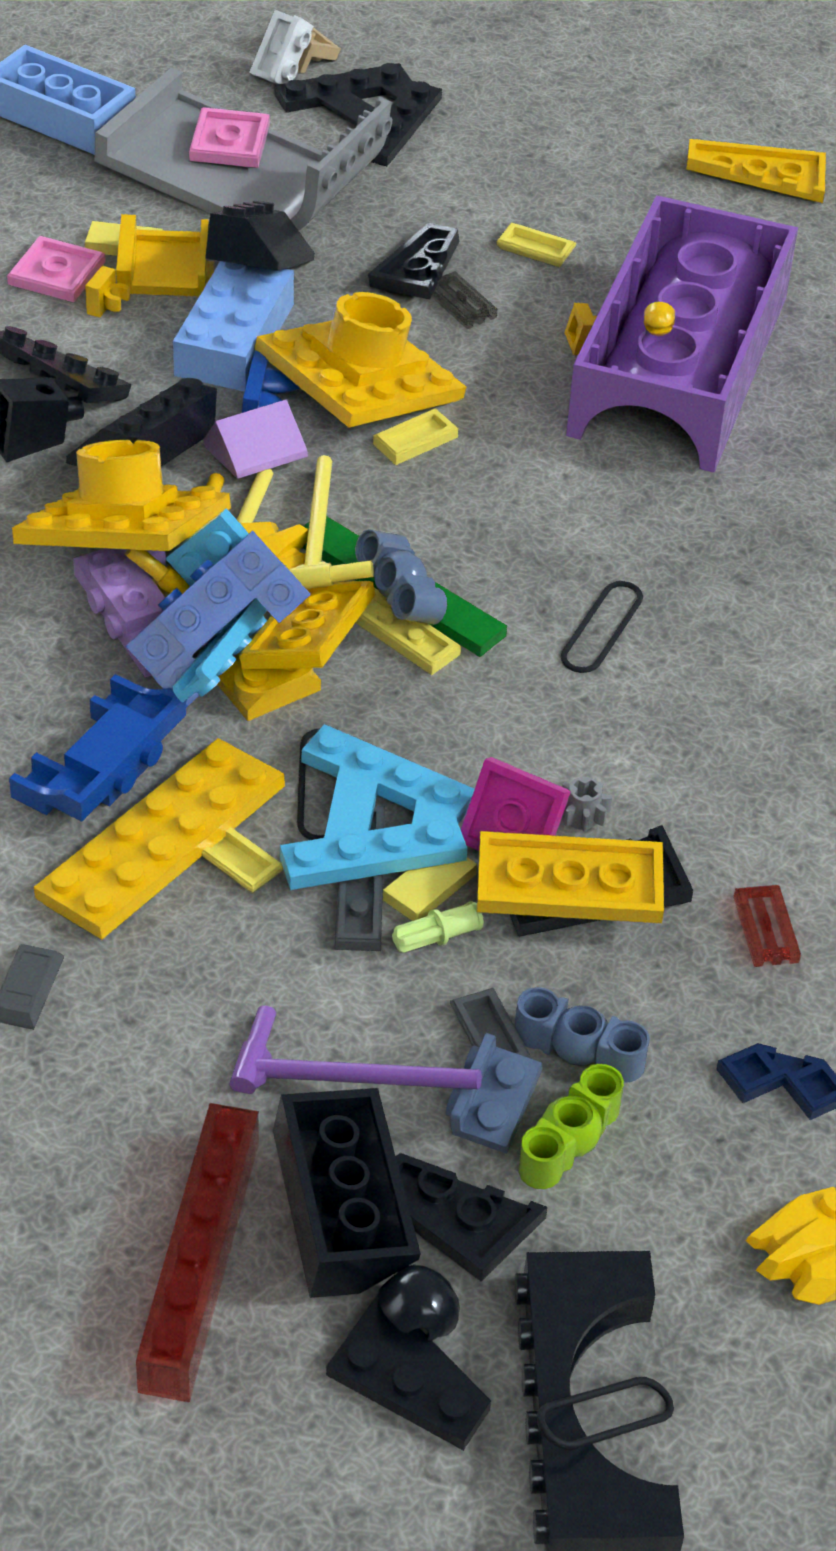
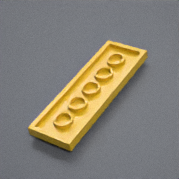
[33,738,285,940]

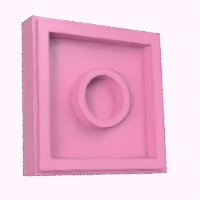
[189,107,270,168]
[7,236,105,302]

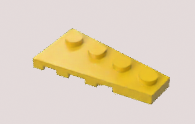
[686,139,826,203]

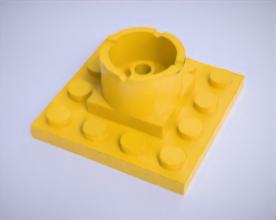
[254,292,467,428]
[12,440,231,551]

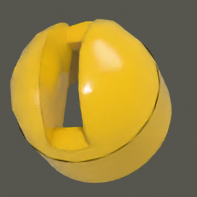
[644,302,675,337]

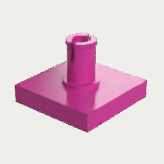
[461,757,571,851]

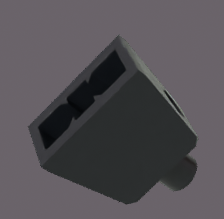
[0,378,84,463]

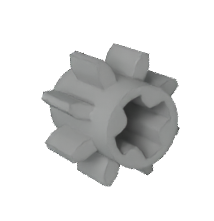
[562,777,612,832]

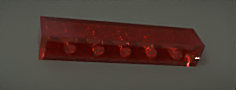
[136,1103,259,1402]

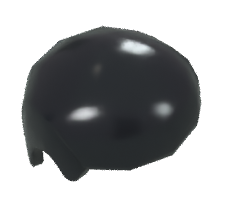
[378,1264,460,1341]

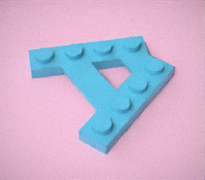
[280,724,474,890]

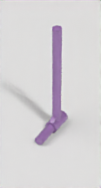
[229,1006,482,1094]

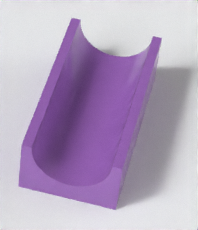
[566,195,798,473]

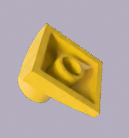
[217,648,321,721]

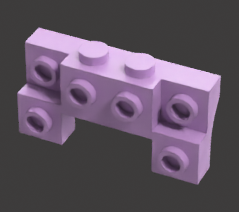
[73,548,213,678]

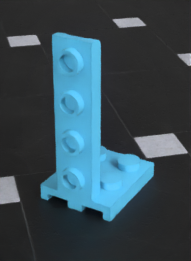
[165,508,267,702]

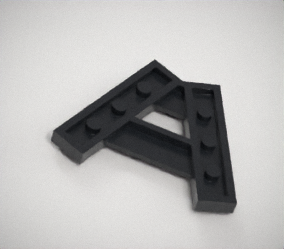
[275,63,442,167]

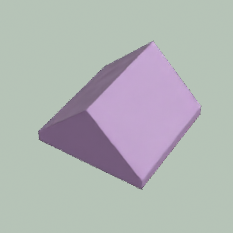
[203,399,308,479]

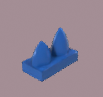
[242,351,300,413]

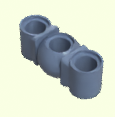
[355,529,447,625]
[515,987,650,1083]

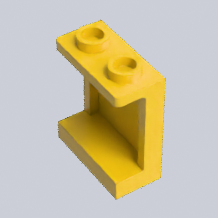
[116,214,214,296]

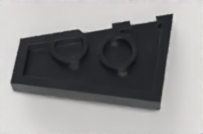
[368,223,459,300]
[396,1153,548,1282]
[326,1294,491,1451]

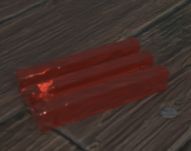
[733,885,801,967]

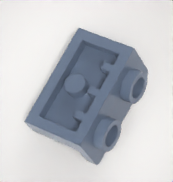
[446,1033,542,1154]

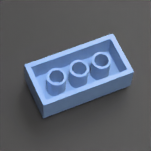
[0,45,136,155]
[173,261,294,392]

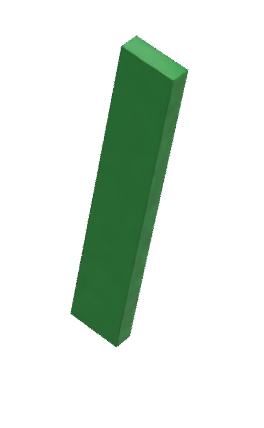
[303,516,507,657]

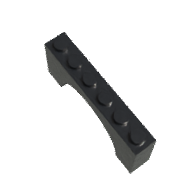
[515,1251,684,1551]

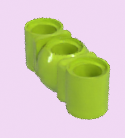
[518,1064,624,1189]

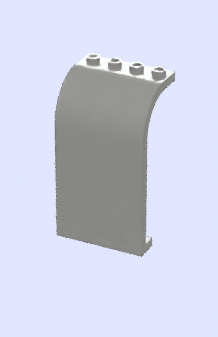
[94,68,392,231]

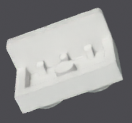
[249,10,313,85]

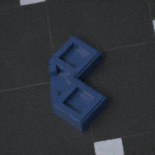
[716,1043,836,1120]

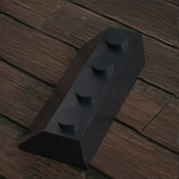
[205,201,315,270]
[66,378,217,467]
[273,1088,421,1298]

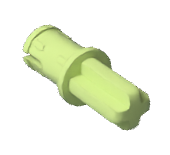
[392,901,484,953]

